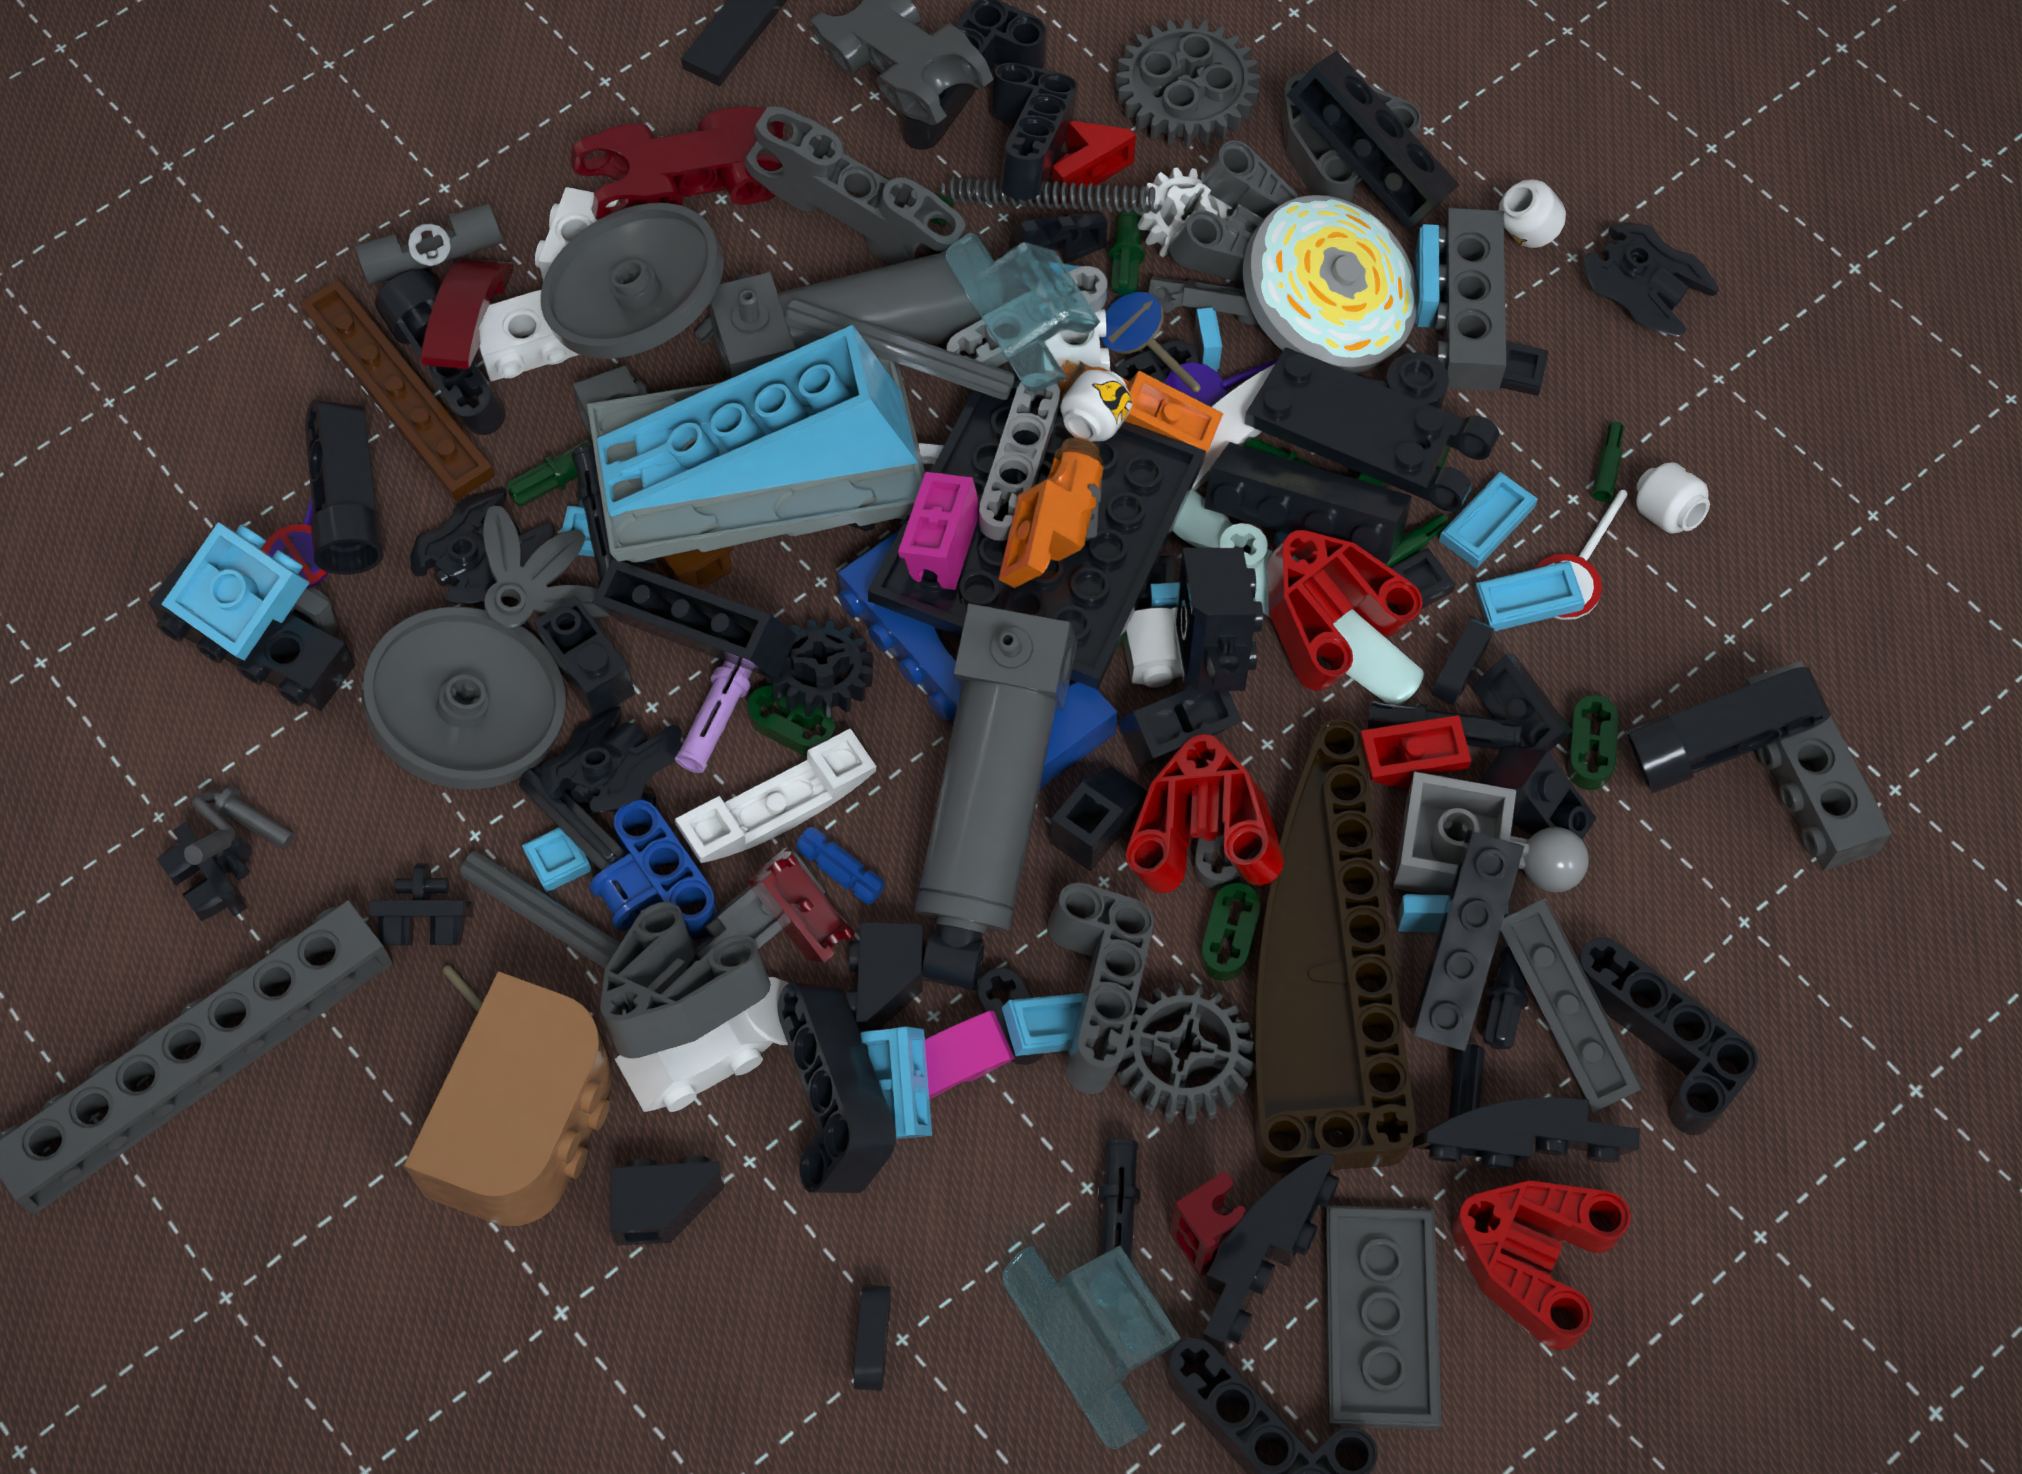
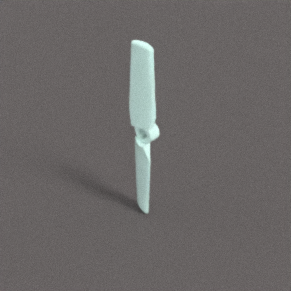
[1172,489,1424,705]

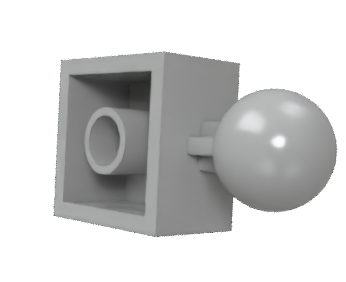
[1393,772,1589,895]

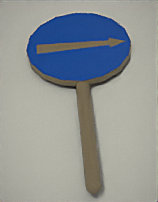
[1100,292,1201,392]

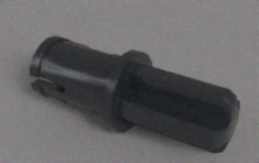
[1483,946,1529,1050]

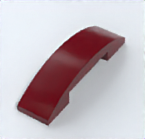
[421,258,514,369]

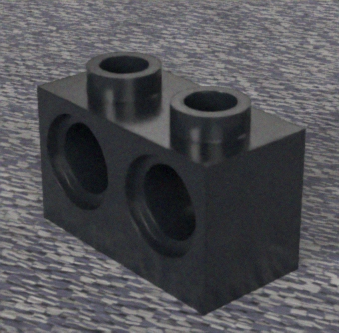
[1117,688,1242,767]

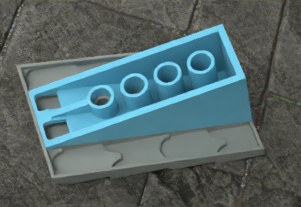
[587,325,925,562]

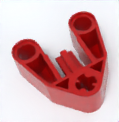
[1267,530,1423,691]
[1125,734,1284,894]
[1452,1180,1631,1350]

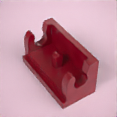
[746,848,855,963]
[1169,1170,1245,1277]

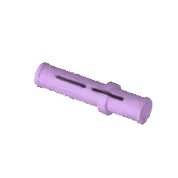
[675,661,753,773]

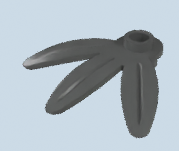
[483,506,611,628]

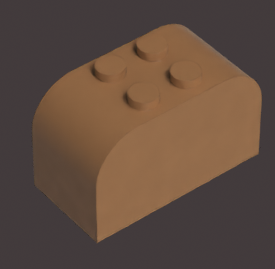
[404,971,612,1226]

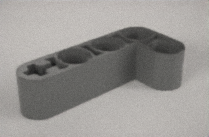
[1047,882,1154,1094]

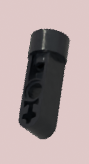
[375,270,506,435]
[305,399,384,575]
[1626,667,1831,794]

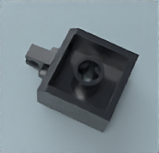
[1174,548,1263,691]

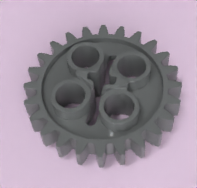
[1116,19,1261,147]

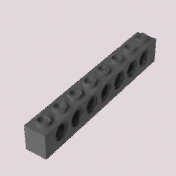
[0,900,393,1216]

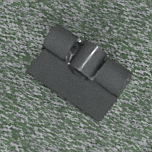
[354,203,502,286]

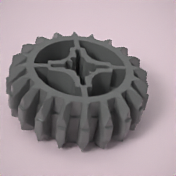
[1117,982,1255,1125]

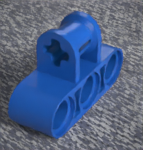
[589,800,718,939]

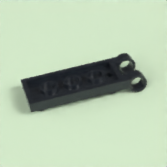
[1244,347,1500,512]

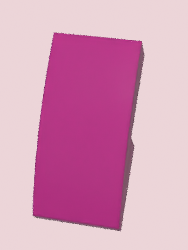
[925,1011,1015,1100]

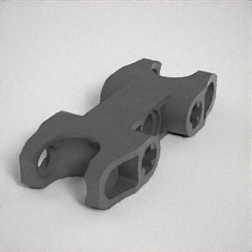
[807,0,994,125]
[744,106,966,265]

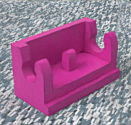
[898,472,980,590]

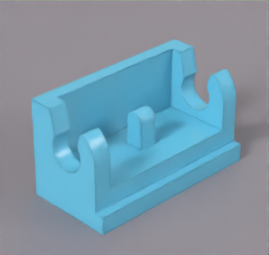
[861,1027,932,1139]

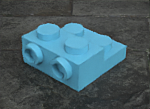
[162,522,310,661]

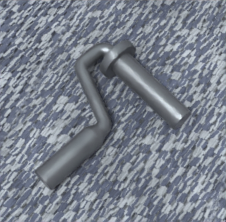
[184,786,295,865]

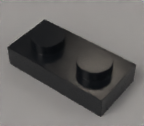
[1471,654,1572,751]

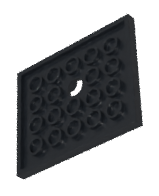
[868,380,1206,690]

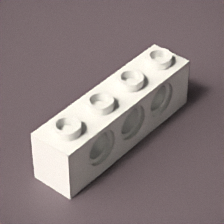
[479,290,580,382]

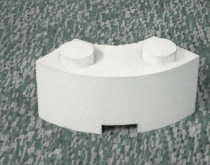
[615,1011,774,1112]

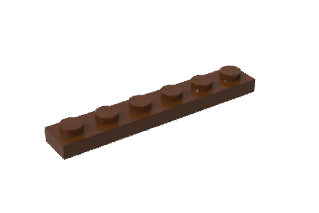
[299,279,495,502]

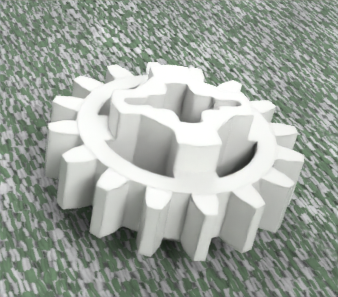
[1137,167,1233,257]

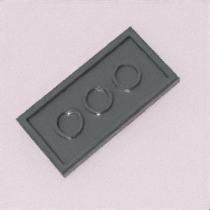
[1325,1206,1442,1431]

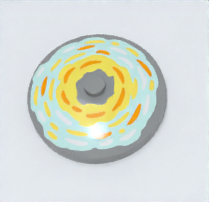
[1243,195,1418,374]

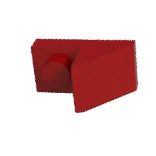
[1051,121,1136,204]
[1360,715,1471,790]

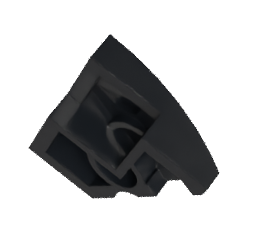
[1009,210,1108,264]

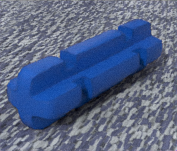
[796,827,885,905]

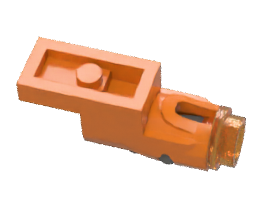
[1054,359,1223,455]
[998,438,1104,588]

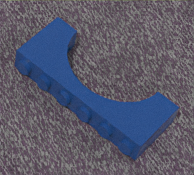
[838,530,1117,790]

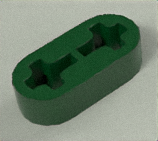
[748,685,836,756]
[1566,695,1619,790]
[1200,883,1260,981]

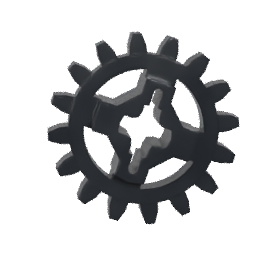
[766,619,873,718]

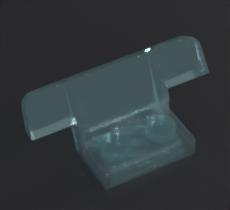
[946,232,1101,392]
[1003,1245,1181,1449]

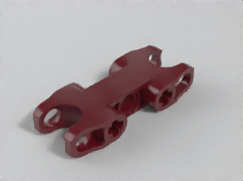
[570,106,785,220]

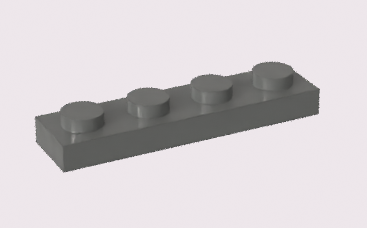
[1501,898,1644,1112]

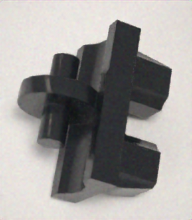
[157,822,252,921]
[369,863,473,946]

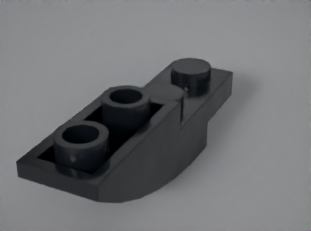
[1412,1097,1640,1170]
[1203,1152,1340,1356]

